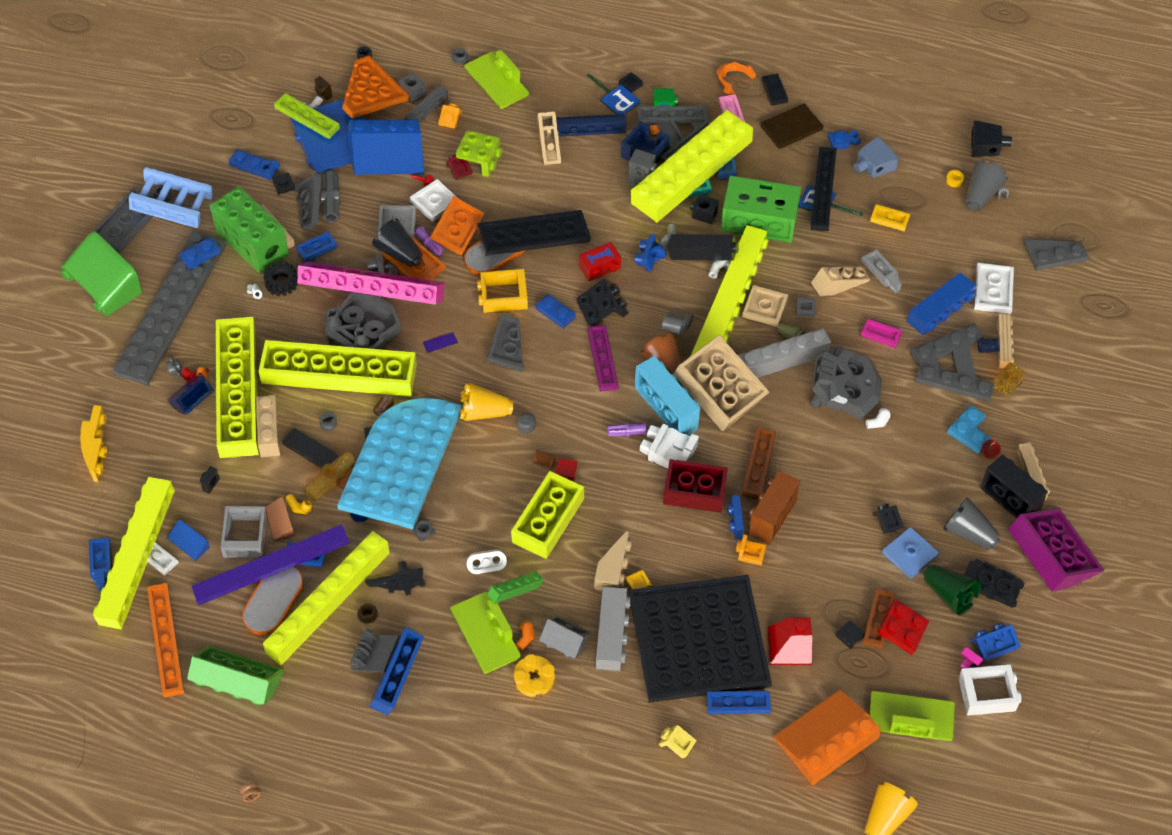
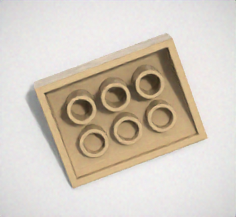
[673,335,769,432]

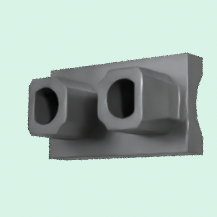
[367,253,398,275]

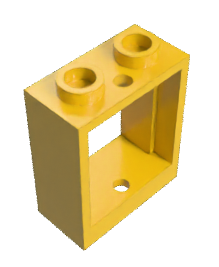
[477,269,528,313]

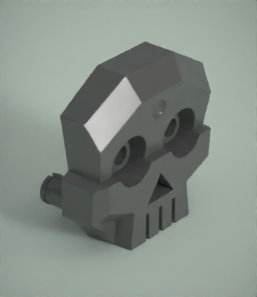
[325,292,401,350]
[810,346,882,420]

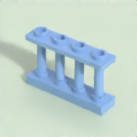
[129,167,213,229]

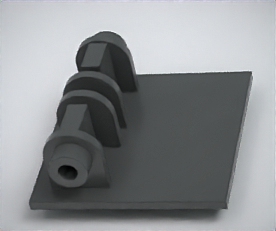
[351,628,399,672]

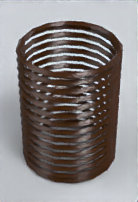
[373,395,394,417]

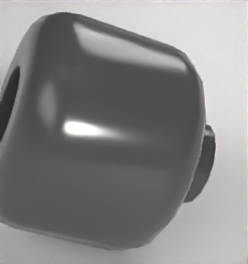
[517,413,536,434]

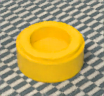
[946,170,964,187]

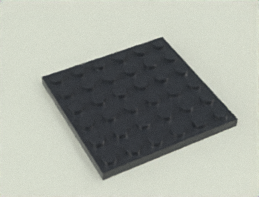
[629,575,772,703]

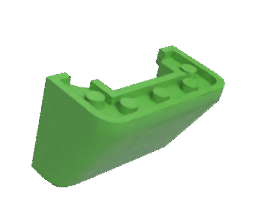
[60,231,142,317]

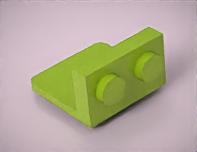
[456,130,502,177]

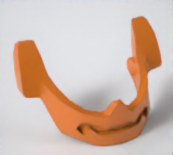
[716,61,756,96]

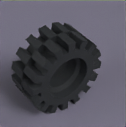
[264,261,298,296]

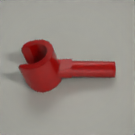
[412,174,434,187]
[181,367,209,382]

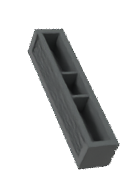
[404,85,448,124]

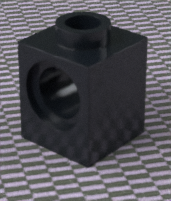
[690,194,719,225]

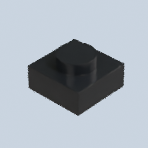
[272,173,295,195]
[200,466,220,494]

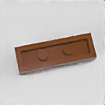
[863,589,896,649]

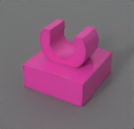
[960,647,984,669]

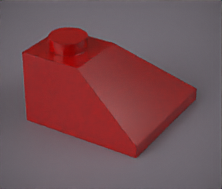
[768,617,812,665]

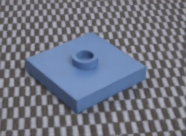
[882,527,939,579]

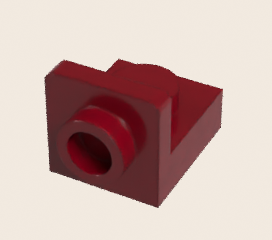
[446,154,473,180]

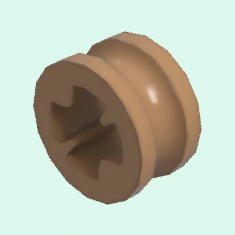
[239,783,261,802]

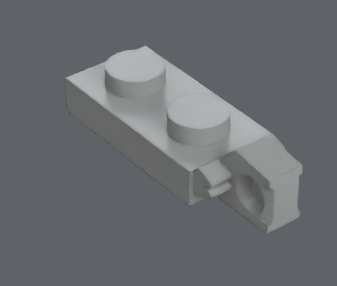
[861,249,902,293]

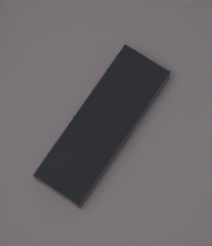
[282,428,340,473]

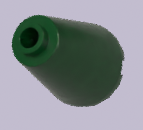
[924,565,981,616]

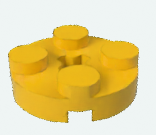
[514,654,555,697]

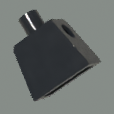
[971,120,1012,157]

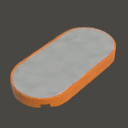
[464,240,525,275]
[242,567,303,636]

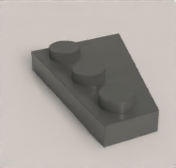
[294,174,321,230]
[1023,239,1088,271]
[487,313,524,372]

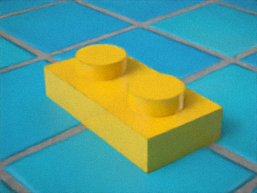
[870,204,910,232]

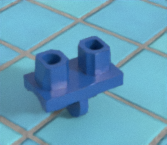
[634,234,666,271]

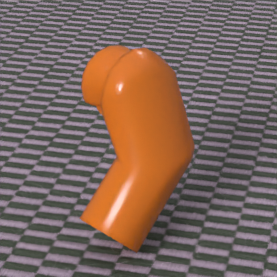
[516,621,535,651]

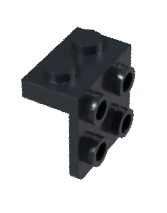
[577,278,629,326]

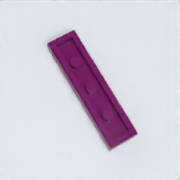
[587,325,618,392]

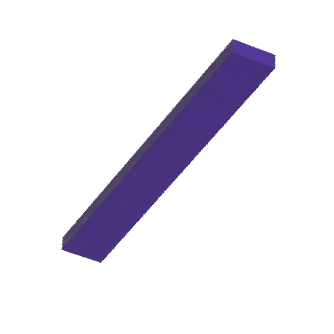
[191,524,350,605]

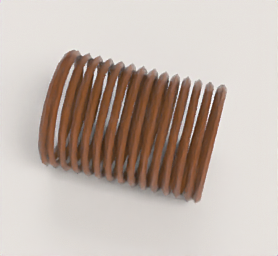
[533,450,556,468]

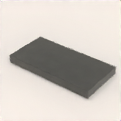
[94,188,156,254]

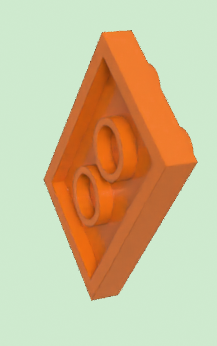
[430,196,485,256]
[382,235,445,280]

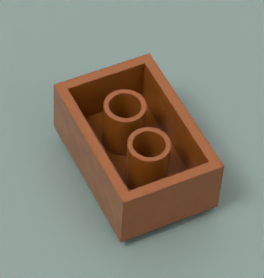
[748,471,800,545]

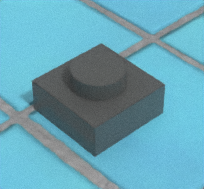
[796,297,816,317]

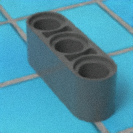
[662,308,694,335]

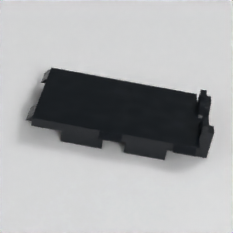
[964,559,1025,608]

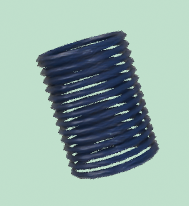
[978,338,999,353]

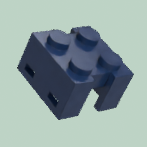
[621,121,670,163]

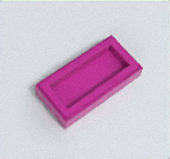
[861,319,902,348]

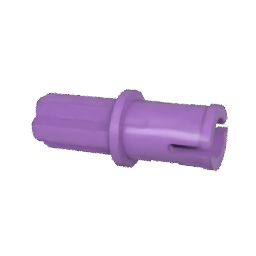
[415,226,444,256]
[607,422,646,437]

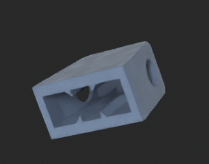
[853,136,899,177]

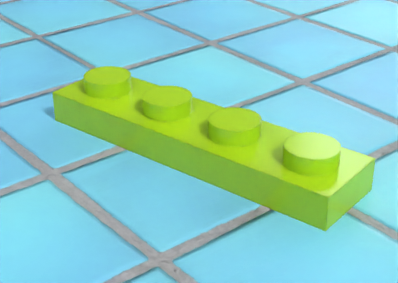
[274,93,340,139]

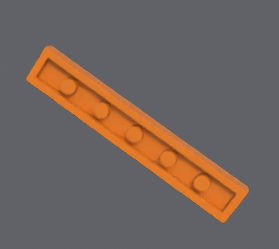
[147,583,184,698]

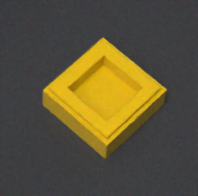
[625,570,652,590]

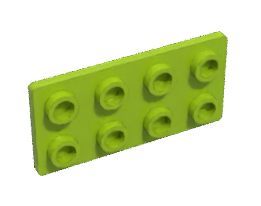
[464,50,529,109]
[450,592,521,674]
[869,691,955,741]

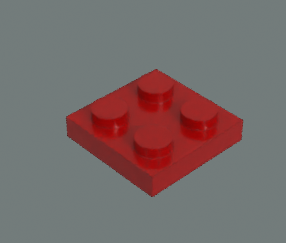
[877,599,929,655]

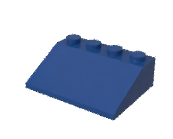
[346,120,424,175]

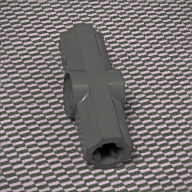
[321,171,340,223]

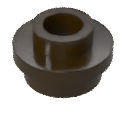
[357,604,378,624]

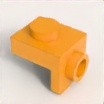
[438,103,462,130]
[736,535,766,566]

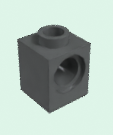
[399,72,426,104]

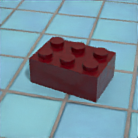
[663,459,728,513]

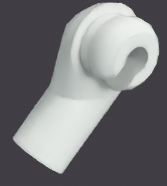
[709,260,731,279]

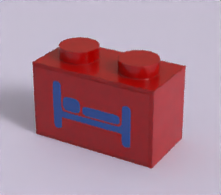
[579,242,621,281]

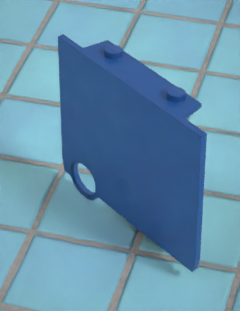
[290,99,363,174]

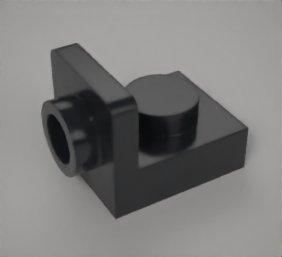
[873,504,904,534]

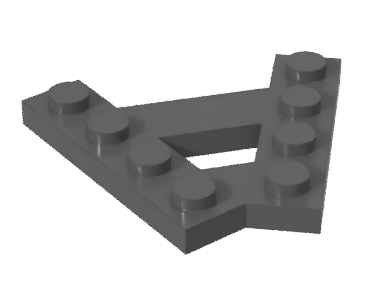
[638,106,711,163]
[910,323,995,402]

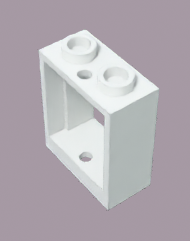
[958,664,1021,716]

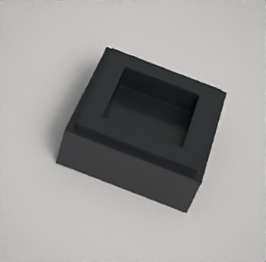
[619,72,643,93]
[835,620,865,649]

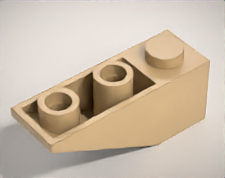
[811,266,870,296]
[594,531,632,591]

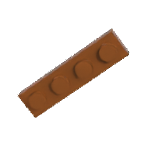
[742,427,776,499]

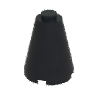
[372,218,423,268]

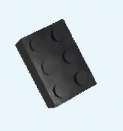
[980,454,1048,518]

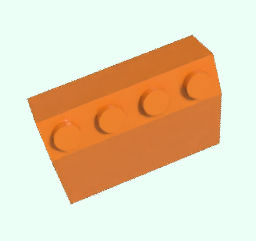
[774,690,881,786]

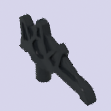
[365,561,425,595]

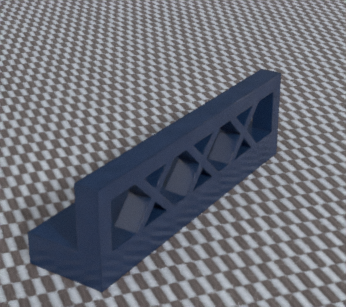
[556,114,626,137]

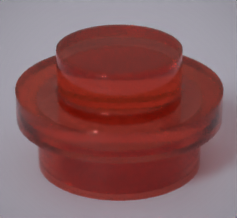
[982,440,1001,459]

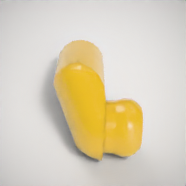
[285,494,312,514]

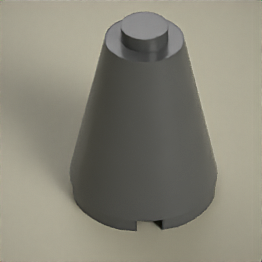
[965,160,1008,211]
[943,497,1000,550]

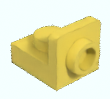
[659,725,696,758]

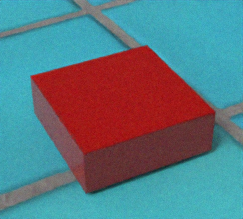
[555,458,578,481]

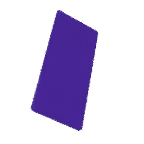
[423,333,458,353]

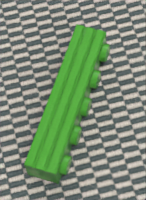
[487,571,544,603]

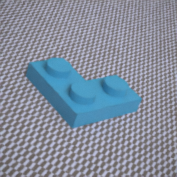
[947,405,991,454]

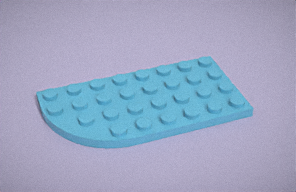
[338,398,462,529]

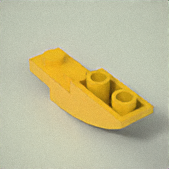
[80,405,107,482]

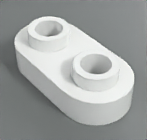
[466,549,507,574]

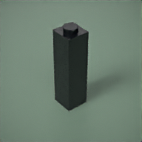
[667,234,739,261]

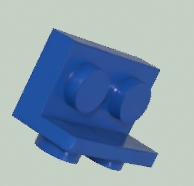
[969,622,1021,662]

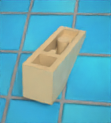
[537,112,561,165]

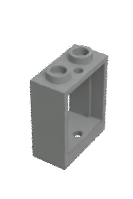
[221,505,267,558]

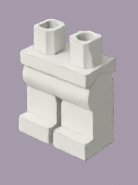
[640,424,699,468]

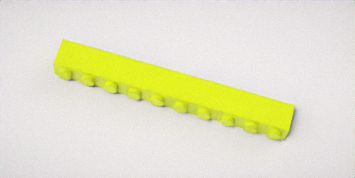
[690,225,769,357]

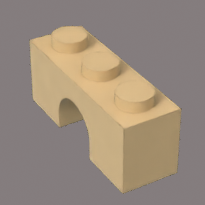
[256,395,280,457]

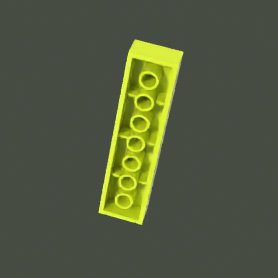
[631,110,753,223]
[216,317,259,458]
[259,340,417,396]

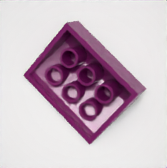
[1008,508,1104,592]

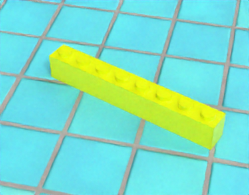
[93,477,175,630]
[263,531,390,666]

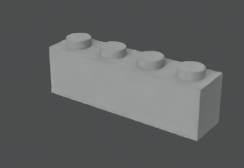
[596,587,631,671]

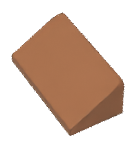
[265,497,294,541]

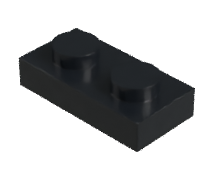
[761,74,788,106]

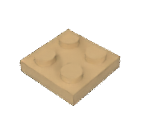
[742,285,788,327]

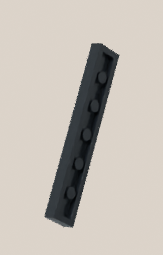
[811,147,837,231]

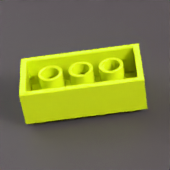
[511,471,584,559]

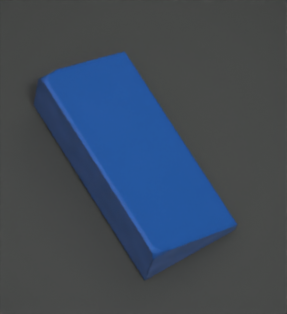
[167,519,210,561]

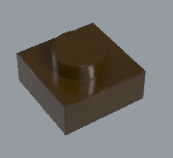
[314,76,332,100]

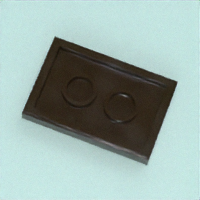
[761,103,823,149]

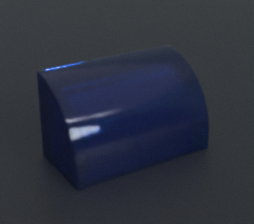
[167,376,214,415]

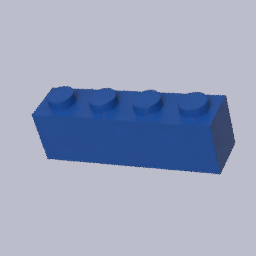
[907,272,977,335]
[369,627,424,715]

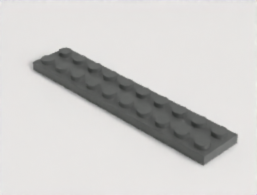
[112,232,227,386]

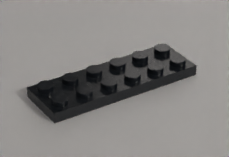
[477,210,591,256]

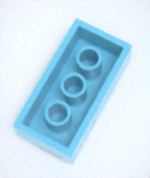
[635,356,700,435]

